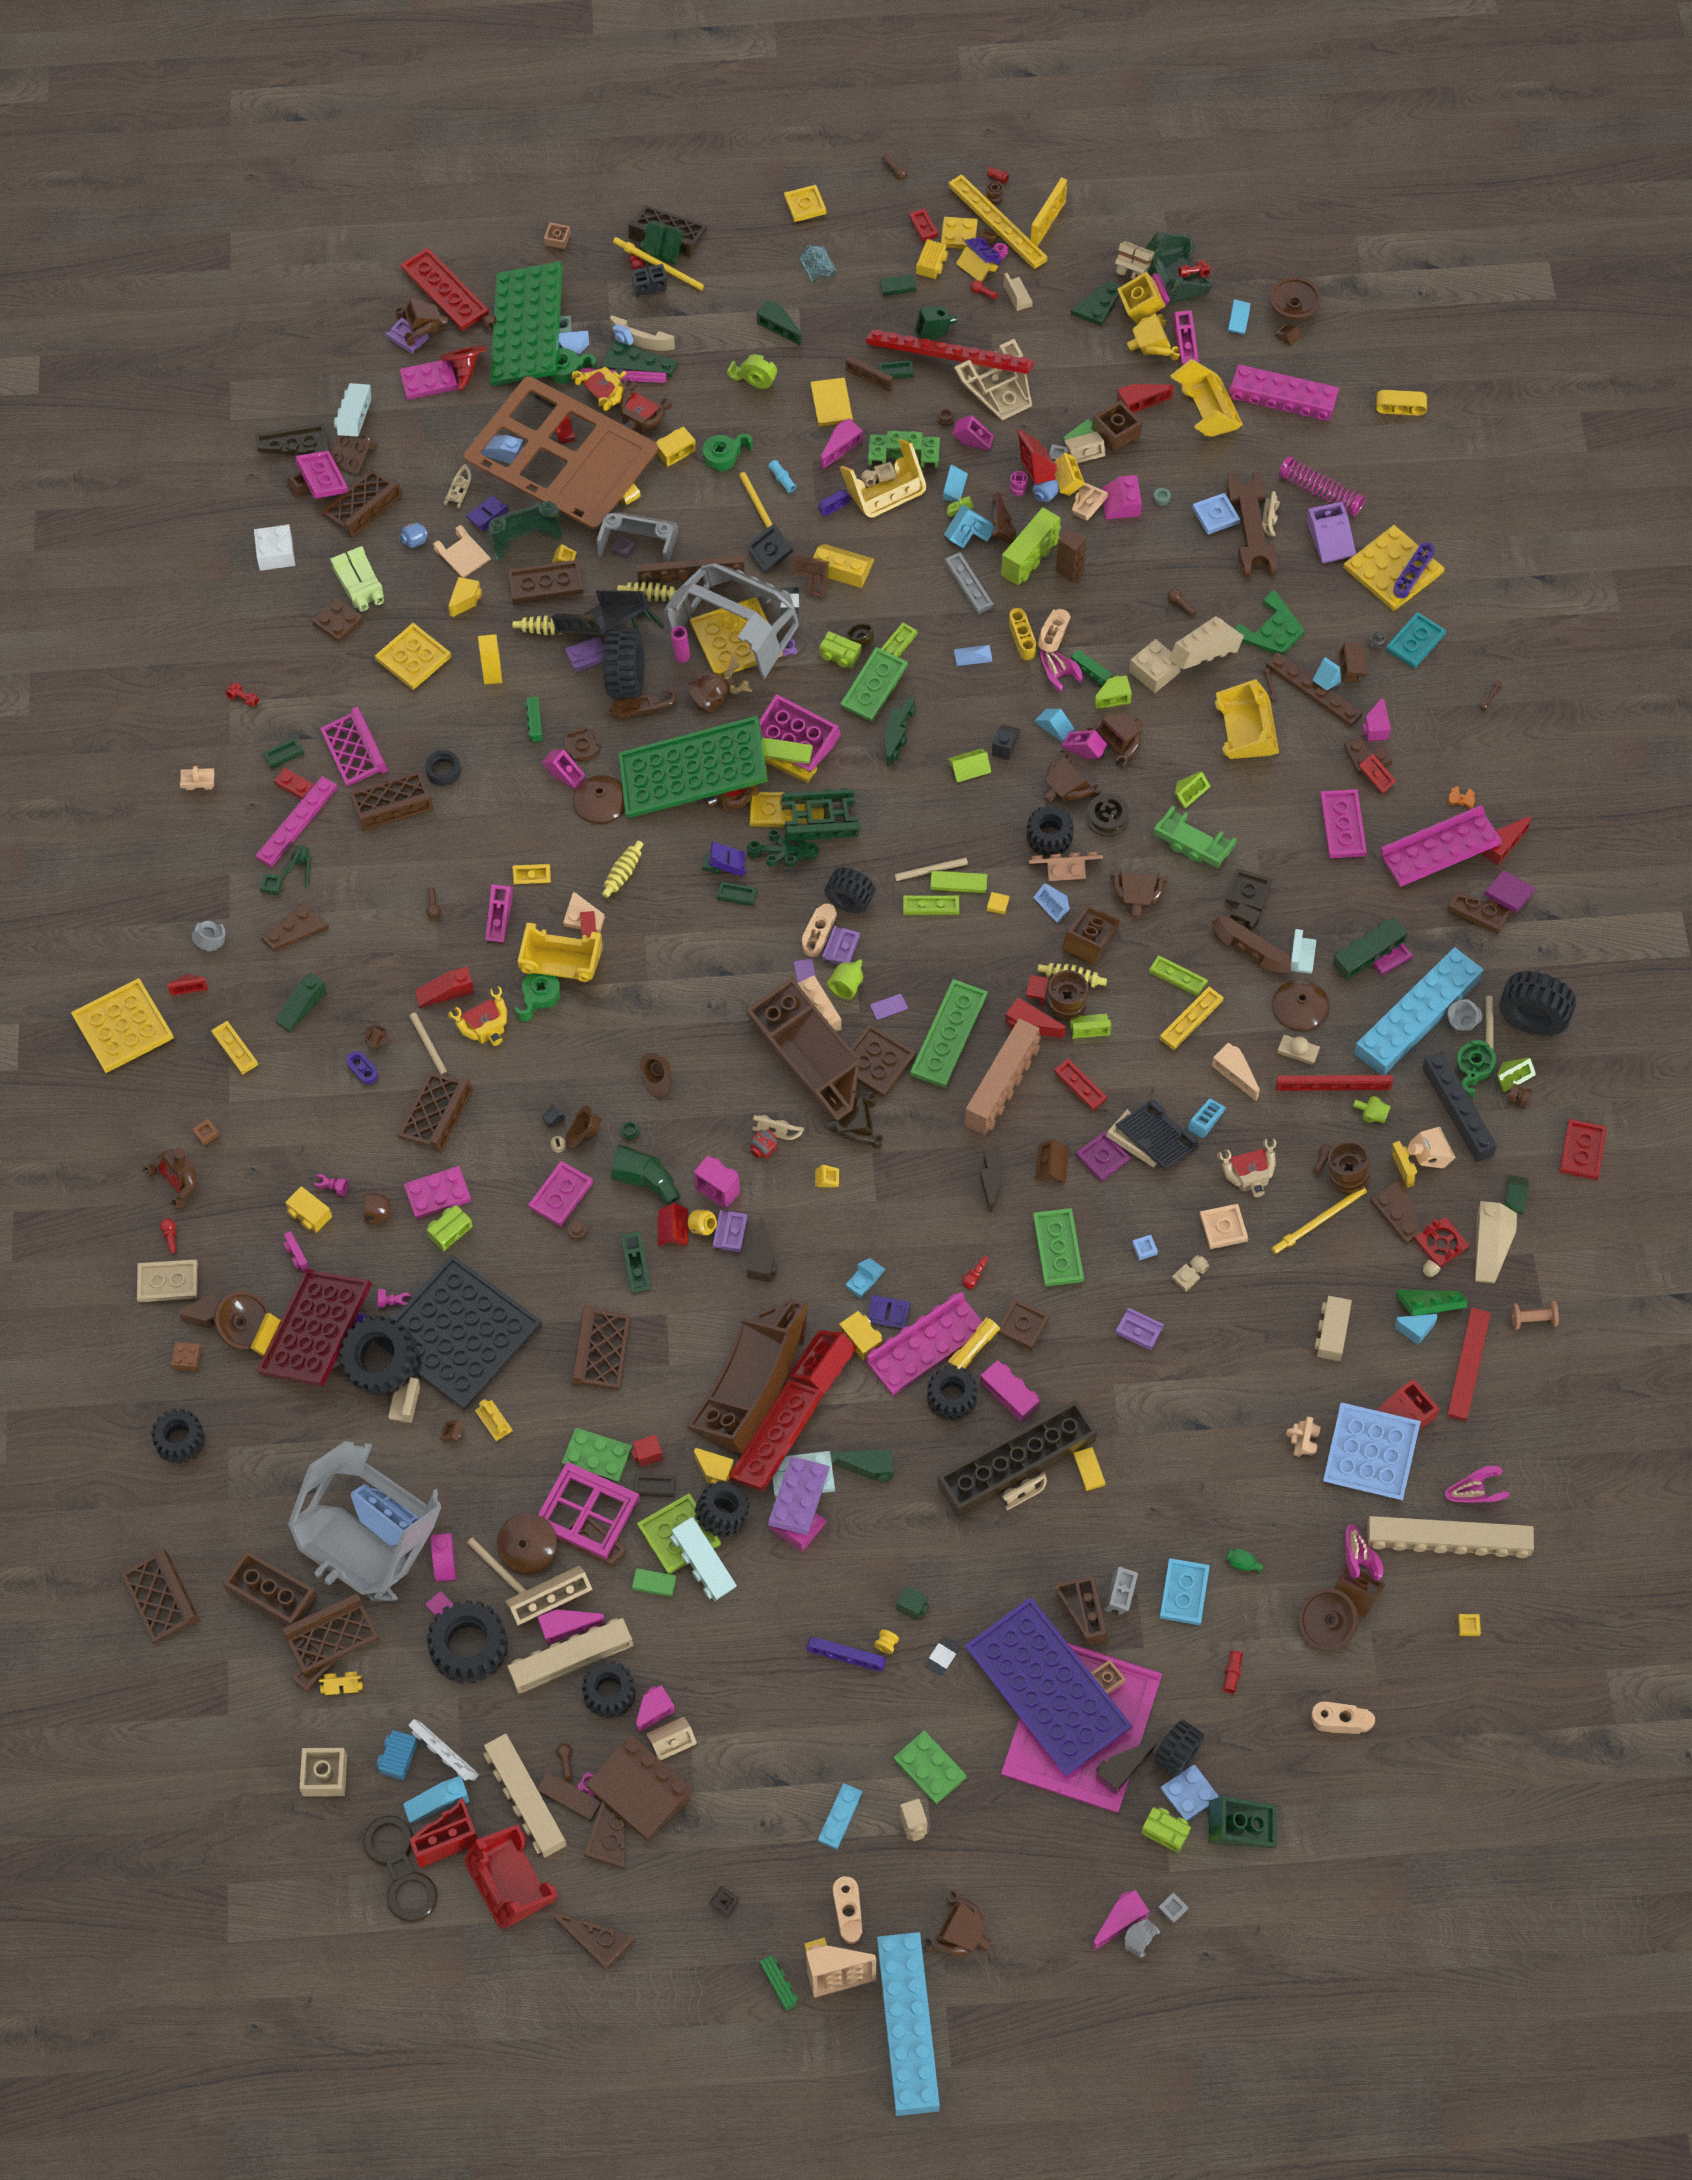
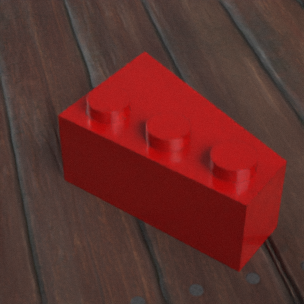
[409,1798,478,1868]

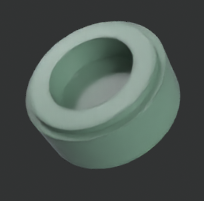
[1153,488,1171,506]

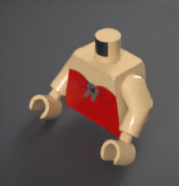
[1217,1138,1276,1197]

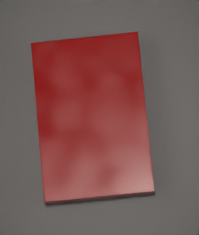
[1559,1119,1607,1180]

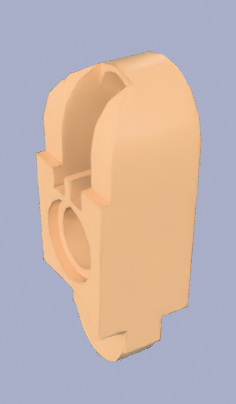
[1038,609,1071,652]
[802,903,837,957]
[1311,1702,1375,1734]
[833,1876,863,1944]

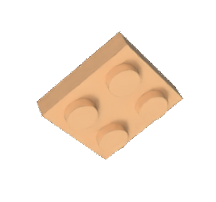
[1200,1204,1248,1249]

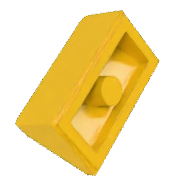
[512,864,551,884]

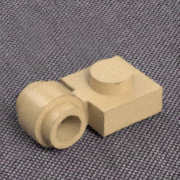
[861,462,896,487]
[1172,1255,1209,1292]

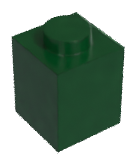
[896,1586,929,1621]

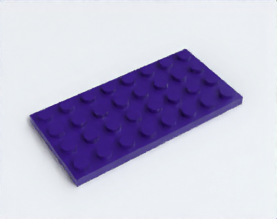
[965,1597,1132,1777]

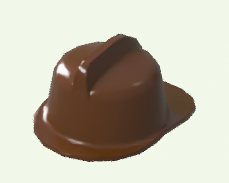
[640,1053,671,1098]
[565,1105,601,1149]

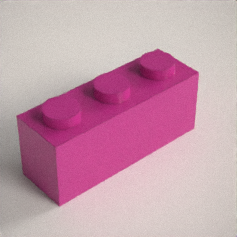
[980,1360,1040,1423]

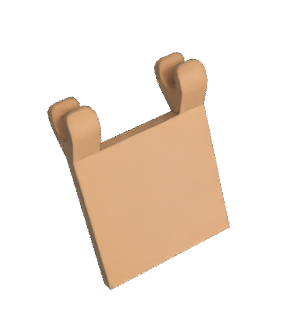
[433,525,491,578]

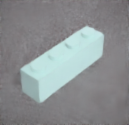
[334,383,371,437]
[670,1517,737,1602]

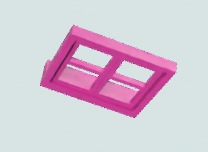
[538,1462,640,1559]

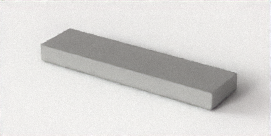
[945,552,994,615]

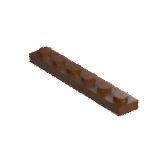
[1266,652,1363,727]

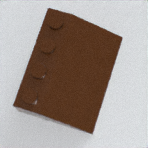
[586,1735,693,1841]

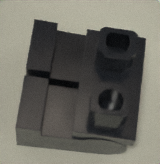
[631,264,667,298]

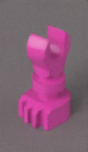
[314,1174,349,1197]
[377,1289,411,1308]

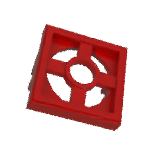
[1414,1217,1470,1267]

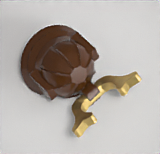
[688,656,752,713]

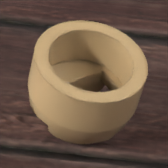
[550,1136,566,1153]
[1423,1260,1441,1277]

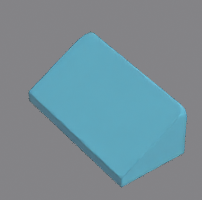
[943,465,968,502]

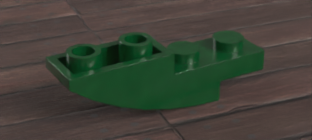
[885,696,917,766]

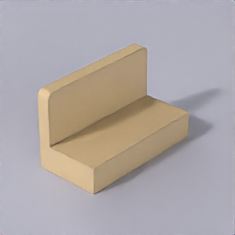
[1003,273,1033,311]
[1064,432,1105,463]
[388,1378,420,1423]
[646,1717,697,1760]

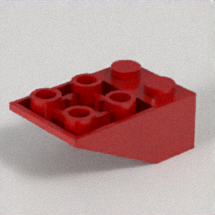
[1375,1379,1440,1431]

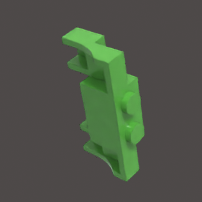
[868,431,940,468]
[1153,806,1237,868]

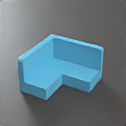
[944,504,995,548]

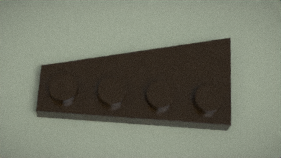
[255,423,329,454]

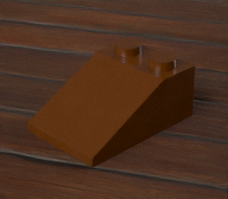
[1061,905,1120,965]

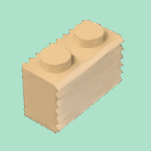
[900,1799,928,1841]

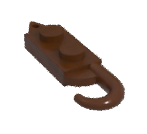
[606,688,677,720]

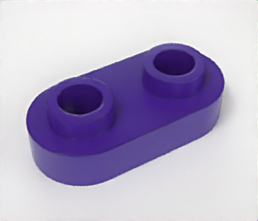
[818,490,851,516]
[347,1051,378,1085]

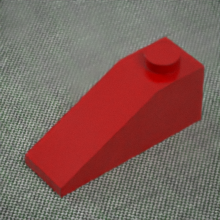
[1117,384,1174,413]
[1480,817,1532,865]
[415,966,474,1008]
[1005,997,1066,1038]

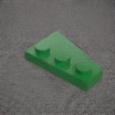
[1396,1290,1467,1316]

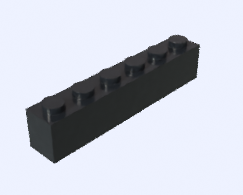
[1422,1051,1497,1163]

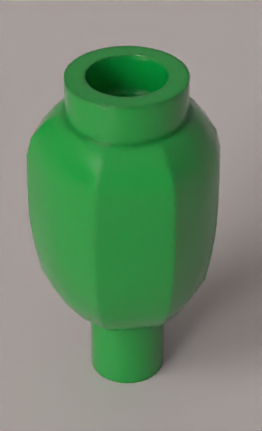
[1225,1548,1263,1572]

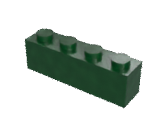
[1333,917,1408,981]

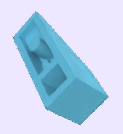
[403,1776,470,1824]

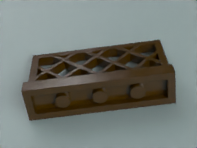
[628,205,707,258]

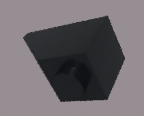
[992,724,1020,760]

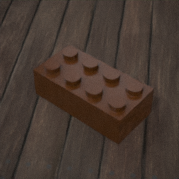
[223,1550,317,1627]

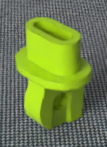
[947,496,974,517]

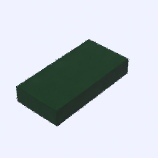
[880,274,916,296]
[878,360,914,379]
[263,737,304,770]
[717,881,757,906]

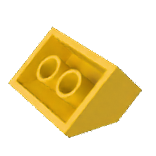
[813,544,874,588]

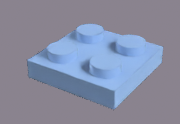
[1192,493,1240,535]
[1160,1764,1219,1822]

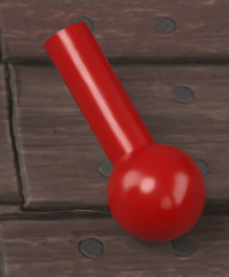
[970,280,998,299]

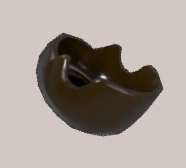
[847,623,874,648]

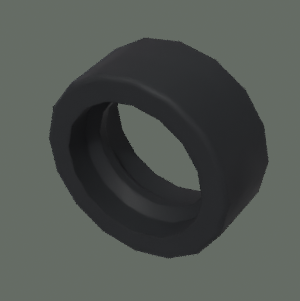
[425,750,461,786]

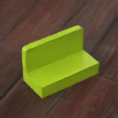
[948,748,991,782]
[1070,1014,1111,1039]

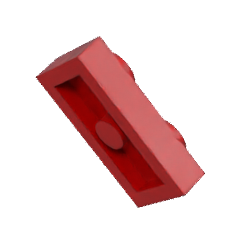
[909,208,938,242]
[1358,754,1396,794]
[274,768,314,800]

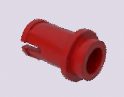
[987,166,1009,184]

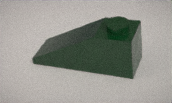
[757,299,802,346]
[275,972,327,1032]
[620,1230,651,1293]
[831,1449,893,1482]

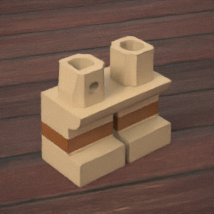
[1115,241,1155,279]

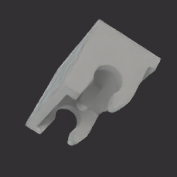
[1104,1567,1138,1615]

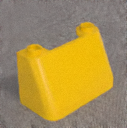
[1215,679,1279,759]
[518,923,603,982]

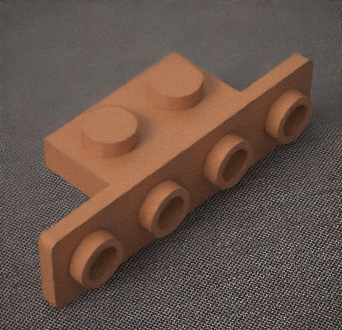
[1027,852,1103,881]

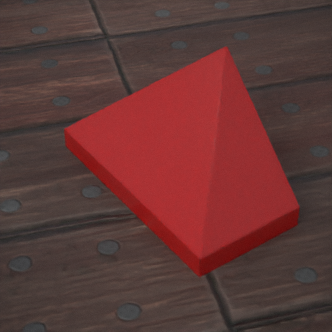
[167,974,208,996]

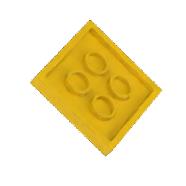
[375,623,452,690]

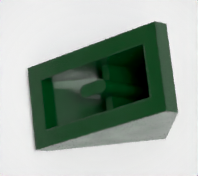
[1504,1175,1529,1214]

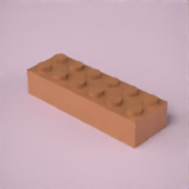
[965,1019,1041,1136]

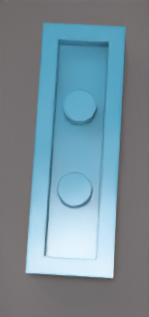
[818,1783,863,1850]

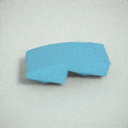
[1227,299,1251,335]

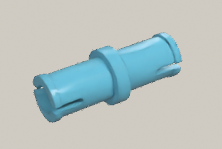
[768,460,797,493]

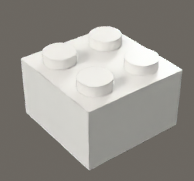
[254,525,295,571]

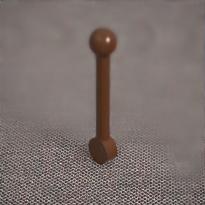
[1264,668,1277,701]
[1480,681,1502,710]

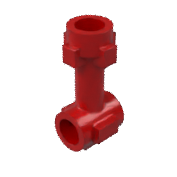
[1178,260,1211,278]
[225,682,259,707]

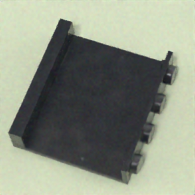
[551,590,649,635]

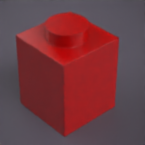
[631,1435,663,1467]

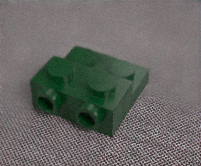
[640,220,684,264]

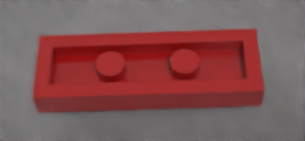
[1054,1058,1107,1111]

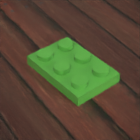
[562,1428,633,1484]
[893,1730,967,1805]

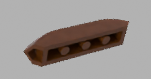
[1212,916,1291,973]

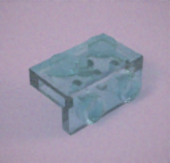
[800,245,837,281]

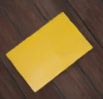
[811,378,853,427]

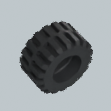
[1026,805,1074,856]
[824,867,876,914]
[927,1365,977,1421]
[151,1408,205,1464]
[694,1481,750,1537]
[582,1661,635,1718]
[1153,1719,1204,1777]

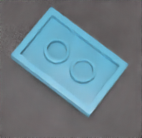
[1160,1558,1210,1625]

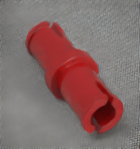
[1222,1650,1243,1694]

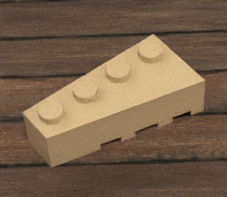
[1169,616,1244,669]

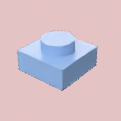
[612,324,634,345]
[1132,1235,1158,1260]

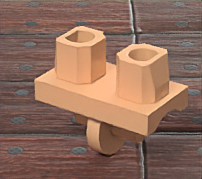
[180,766,215,790]
[1286,1417,1321,1457]

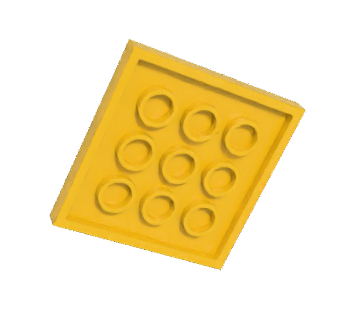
[1343,525,1445,611]
[689,597,783,676]
[71,978,174,1073]

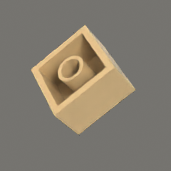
[1129,639,1181,693]
[300,1748,347,1796]

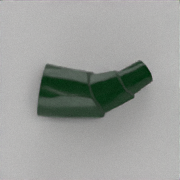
[611,1144,681,1206]

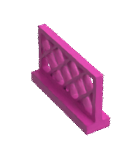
[320,706,388,787]

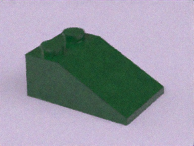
[1209,1796,1276,1848]

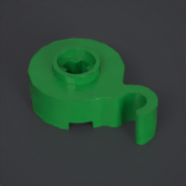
[547,348,597,384]
[702,434,753,472]
[515,973,560,1021]
[1458,1040,1496,1098]

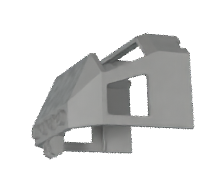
[664,563,799,679]
[288,1441,441,1595]

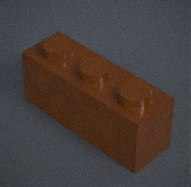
[1056,528,1087,582]

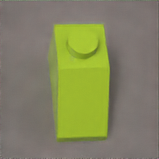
[1094,675,1132,709]

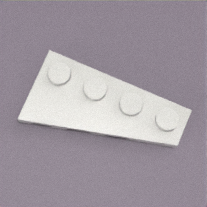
[408,1719,480,1781]

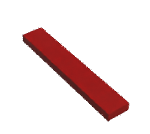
[1276,1075,1393,1091]
[1447,1308,1491,1421]

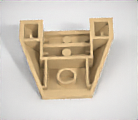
[954,339,1032,421]

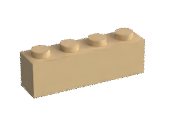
[505,1566,592,1625]

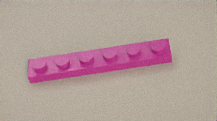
[256,776,337,868]

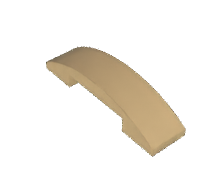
[610,315,675,351]

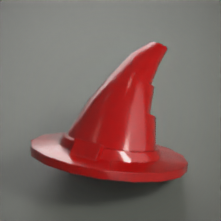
[440,345,486,391]

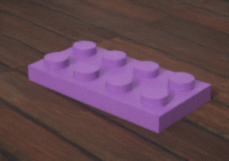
[768,1456,830,1535]

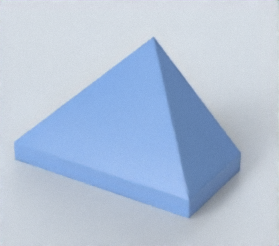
[559,331,589,356]
[954,645,992,666]
[1033,884,1070,923]

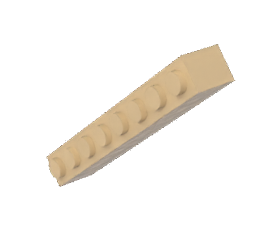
[1367,1516,1534,1558]

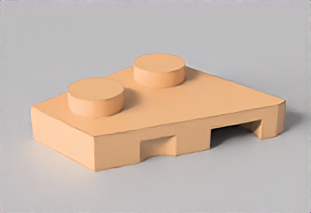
[1072,483,1108,521]
[563,892,605,933]

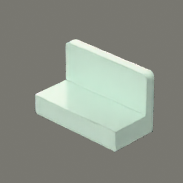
[1291,929,1316,974]

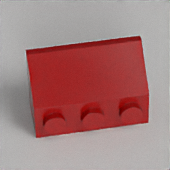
[1018,429,1057,484]
[787,1330,857,1394]

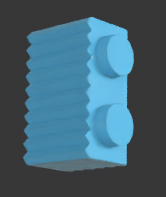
[377,1730,418,1781]

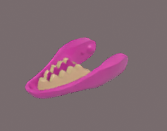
[1040,649,1083,692]
[1445,1466,1510,1503]
[1345,1525,1383,1581]

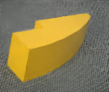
[478,634,502,685]

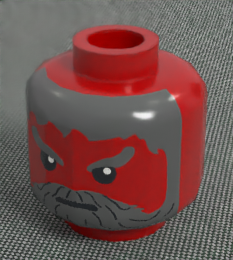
[749,1129,778,1158]

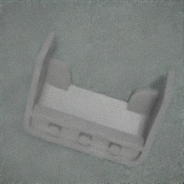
[597,512,678,562]

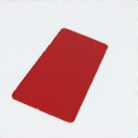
[580,911,596,938]

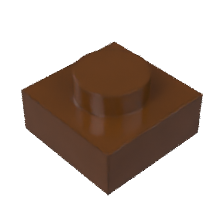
[440,1420,464,1443]

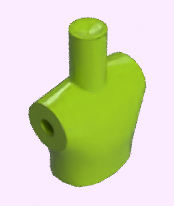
[1353,1096,1391,1124]

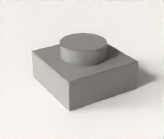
[1049,444,1069,462]
[1158,1892,1189,1924]

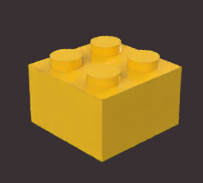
[1117,271,1166,324]

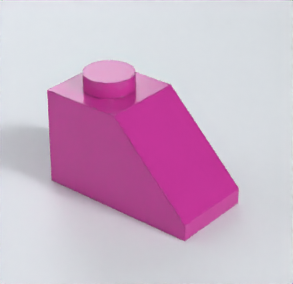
[952,415,994,450]
[1362,699,1391,742]
[1061,730,1107,759]
[541,749,586,789]
[431,1533,456,1582]
[636,1685,675,1733]

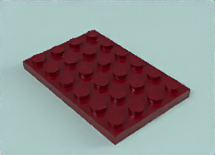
[256,1269,372,1387]

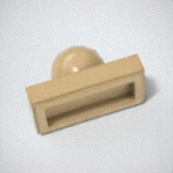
[1277,1035,1320,1066]

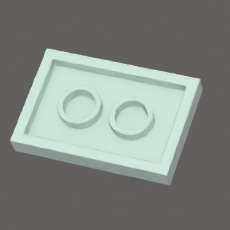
[772,1451,835,1499]

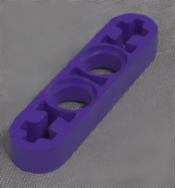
[1393,542,1435,598]
[806,1637,886,1671]

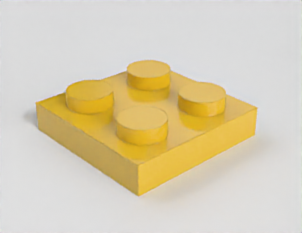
[784,185,826,222]
[941,217,978,249]

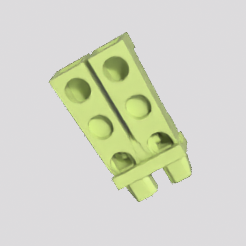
[330,546,384,612]

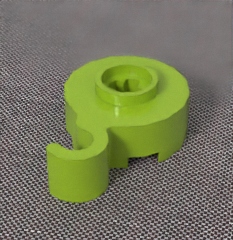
[727,354,777,389]

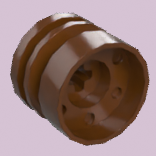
[1047,970,1088,1021]
[1328,1141,1370,1193]

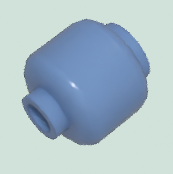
[1033,479,1059,502]
[400,522,428,548]

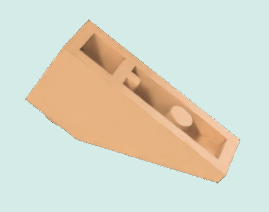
[1212,1043,1260,1101]

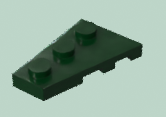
[1071,280,1123,326]

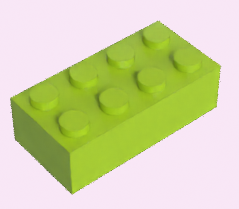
[1001,508,1061,586]

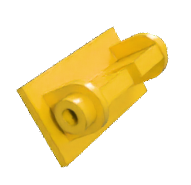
[475,1399,513,1441]
[319,1671,363,1695]

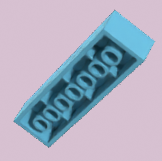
[1354,947,1484,1075]
[877,1932,940,2116]

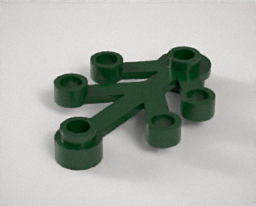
[747,829,819,867]

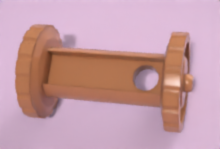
[1511,1300,1559,1330]

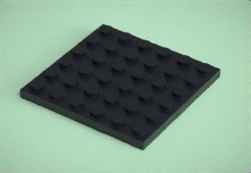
[374,1255,542,1411]

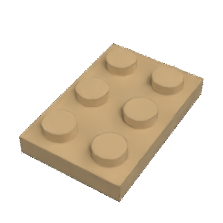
[137,1260,198,1302]

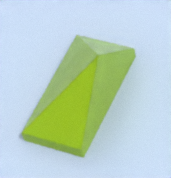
[1175,772,1211,809]
[1497,1058,1536,1092]

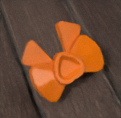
[1448,786,1475,809]

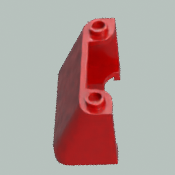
[465,1824,558,1929]

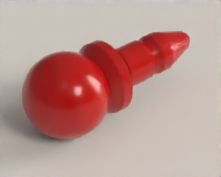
[627,253,644,270]
[160,1218,176,1254]
[962,1256,988,1289]

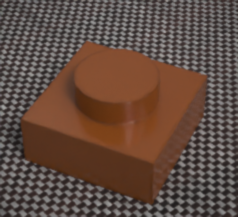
[192,1119,220,1146]

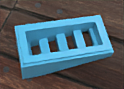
[1188,1098,1226,1139]

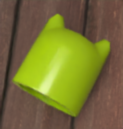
[827,959,864,1000]

